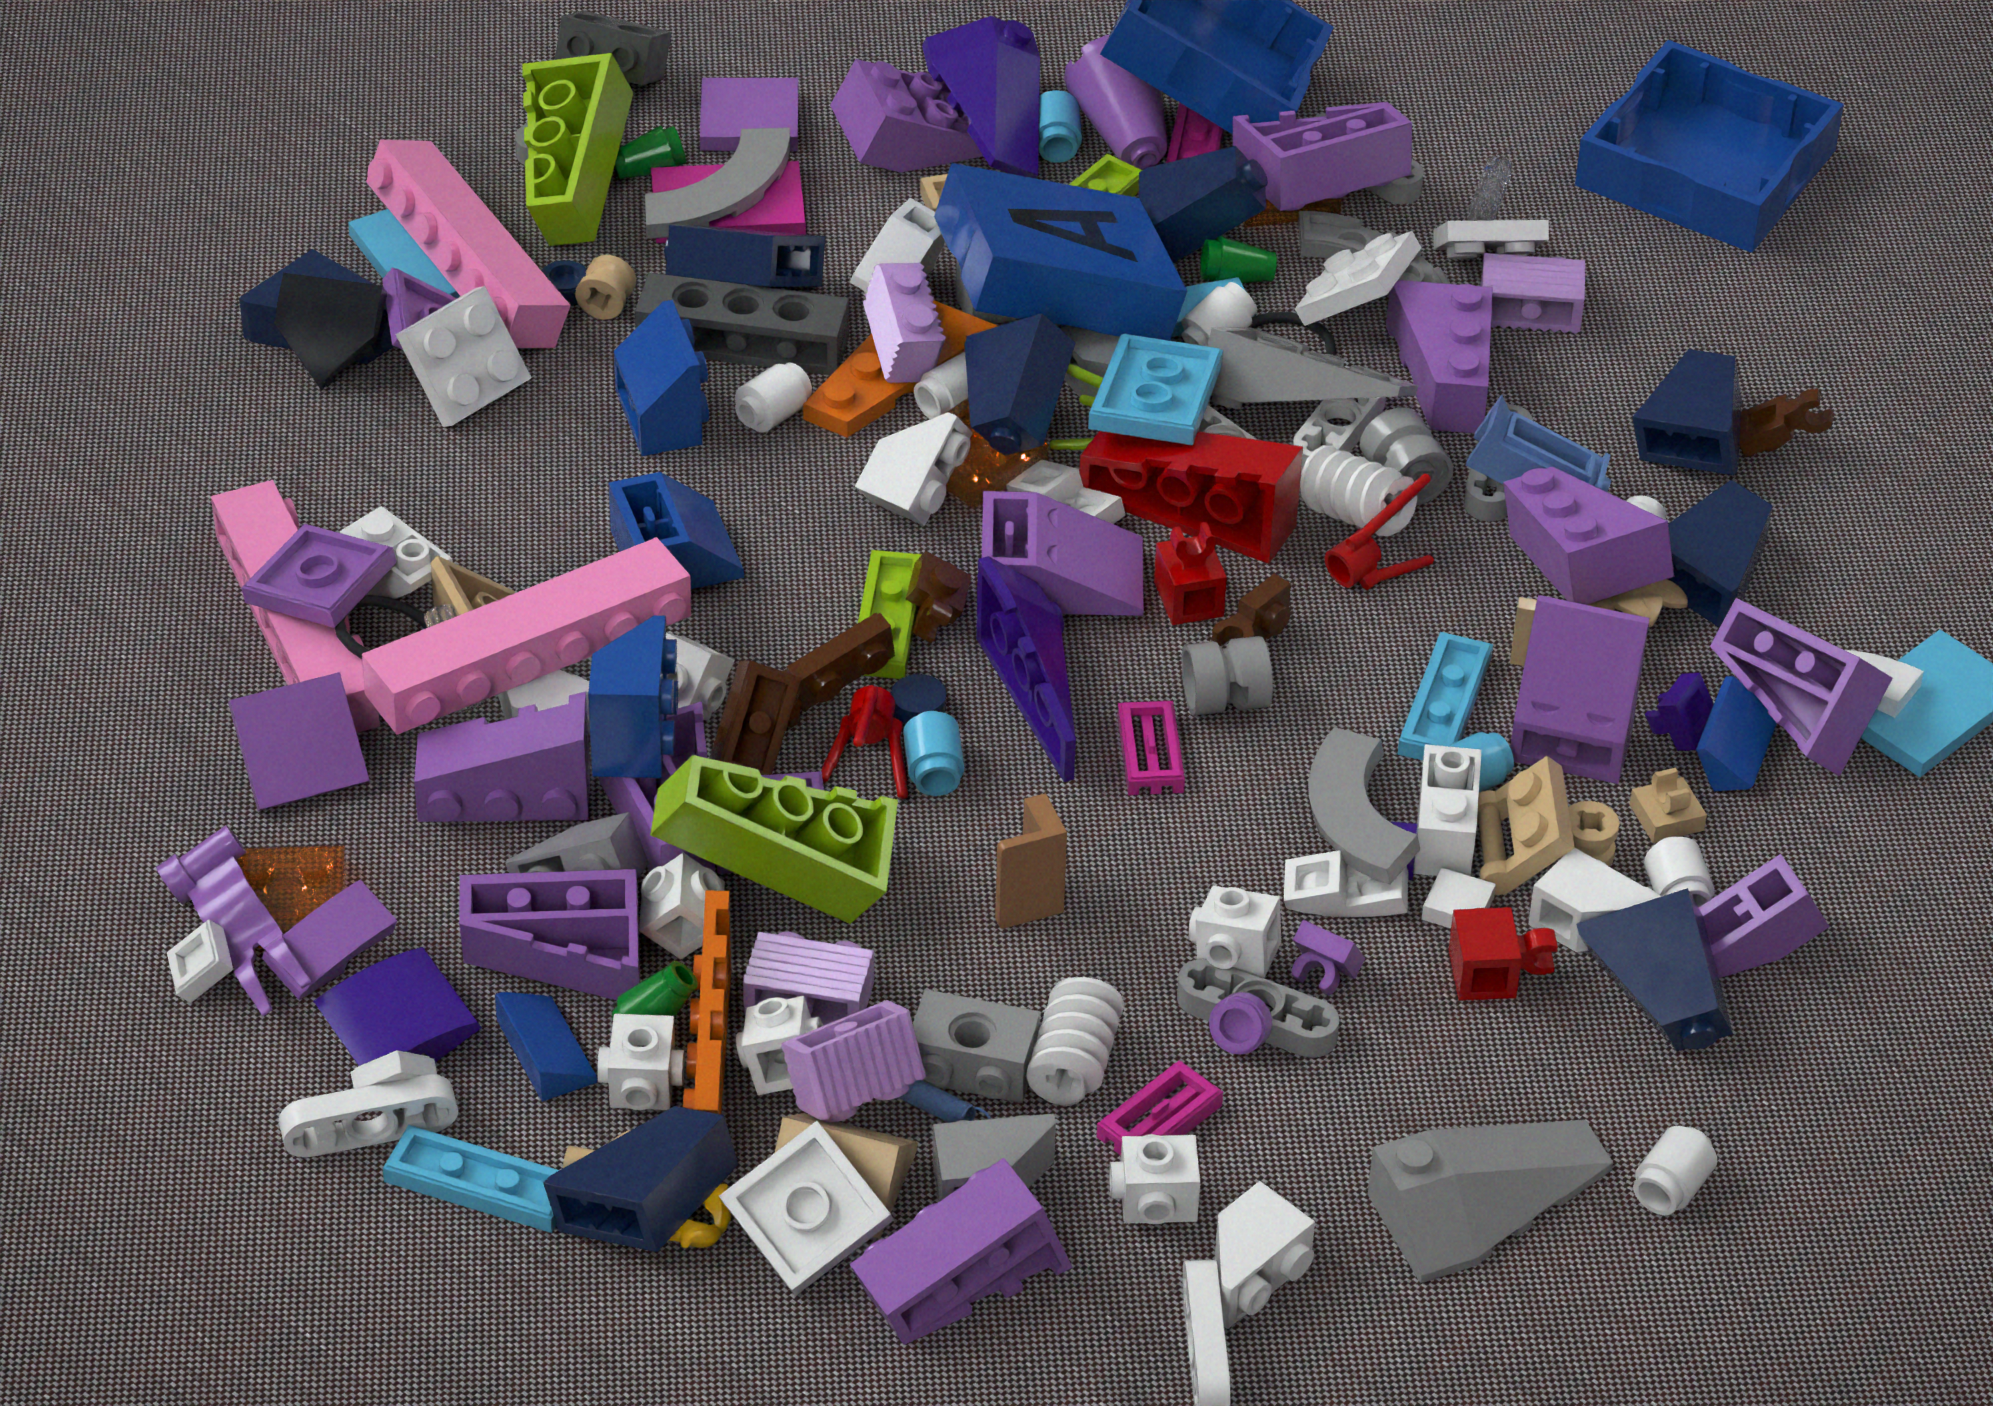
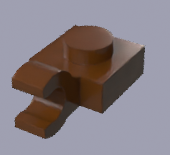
[1739,388,1833,458]
[906,550,971,643]
[1211,573,1291,647]

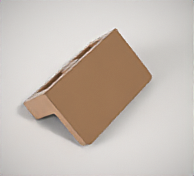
[995,793,1067,929]

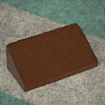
[709,660,802,775]

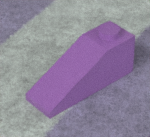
[1699,854,1829,978]

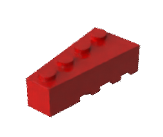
[1079,431,1303,564]

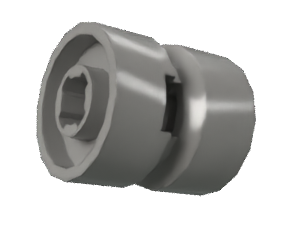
[1360,407,1454,506]
[1181,636,1273,716]

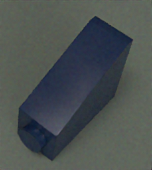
[1139,146,1268,263]
[664,225,826,287]
[239,249,394,364]
[964,313,1076,456]
[1633,349,1742,475]
[1668,479,1773,628]
[1576,888,1733,1051]
[543,1106,738,1252]

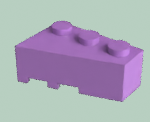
[1233,102,1412,211]
[1386,280,1493,433]
[1503,467,1674,605]
[1710,598,1893,776]
[414,691,590,822]
[599,701,715,872]
[459,869,640,1000]
[850,1158,1073,1345]

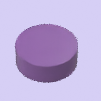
[1209,992,1272,1055]

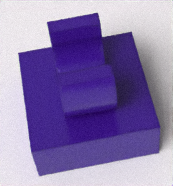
[1645,673,1714,751]

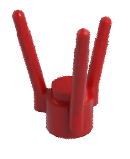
[1324,474,1434,590]
[821,685,908,800]

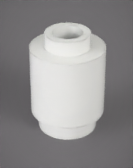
[1181,282,1257,346]
[914,352,969,419]
[735,363,812,433]
[1644,837,1714,908]
[1633,1126,1717,1215]

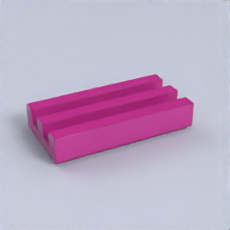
[1117,701,1185,795]
[1096,1060,1223,1155]

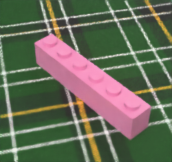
[366,139,571,348]
[211,480,380,733]
[362,537,691,735]

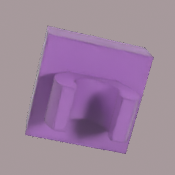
[1292,920,1365,996]

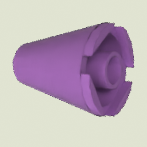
[1064,35,1167,170]

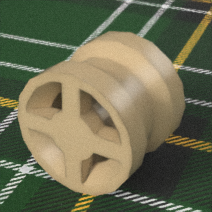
[575,255,637,320]
[1560,801,1620,867]

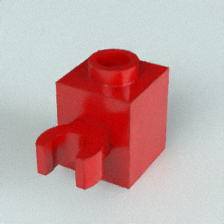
[1154,522,1227,625]
[1448,907,1558,1001]

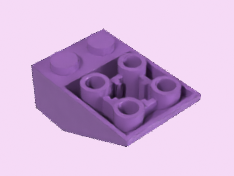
[830,59,983,173]
[982,491,1144,616]
[1510,595,1650,784]

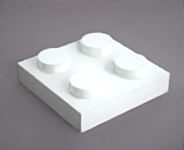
[1433,220,1549,259]
[1295,231,1422,326]
[395,286,532,427]
[719,1121,894,1296]

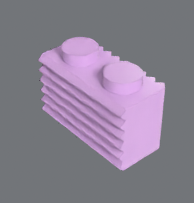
[1480,253,1585,334]
[863,263,946,383]
[743,932,874,1026]
[781,1000,926,1123]

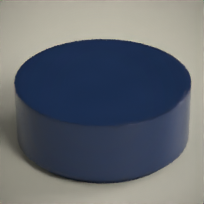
[541,260,587,306]
[891,674,947,724]

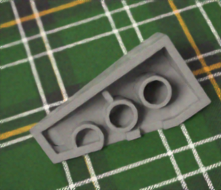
[1207,327,1418,409]
[1367,1120,1613,1283]

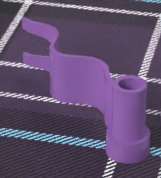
[156,825,312,1016]

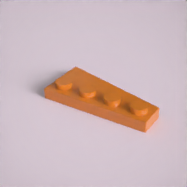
[803,300,998,438]
[683,890,732,1115]

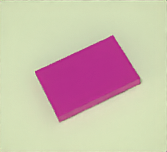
[651,161,806,243]

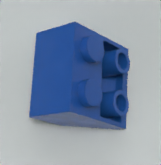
[614,300,709,456]
[608,472,744,589]
[588,615,678,778]

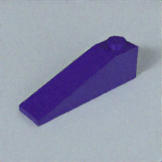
[922,16,1040,179]
[976,556,1076,782]

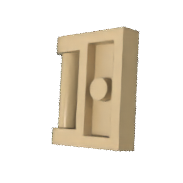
[1477,756,1575,895]

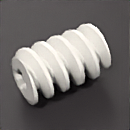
[1300,445,1417,536]
[1026,977,1124,1106]

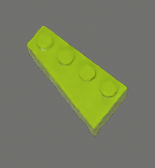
[522,53,634,246]
[650,755,898,924]

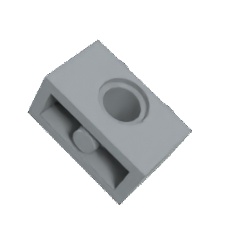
[913,989,1040,1103]

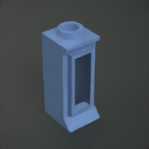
[1466,394,1611,492]

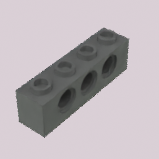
[635,272,849,375]

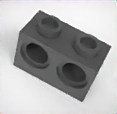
[555,10,672,85]

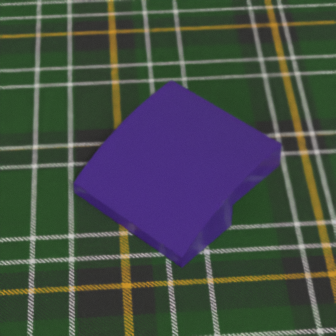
[313,947,482,1066]

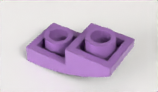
[262,879,397,1000]

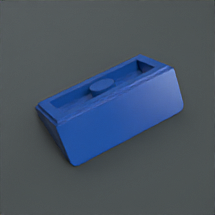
[1696,676,1777,791]
[495,992,597,1102]

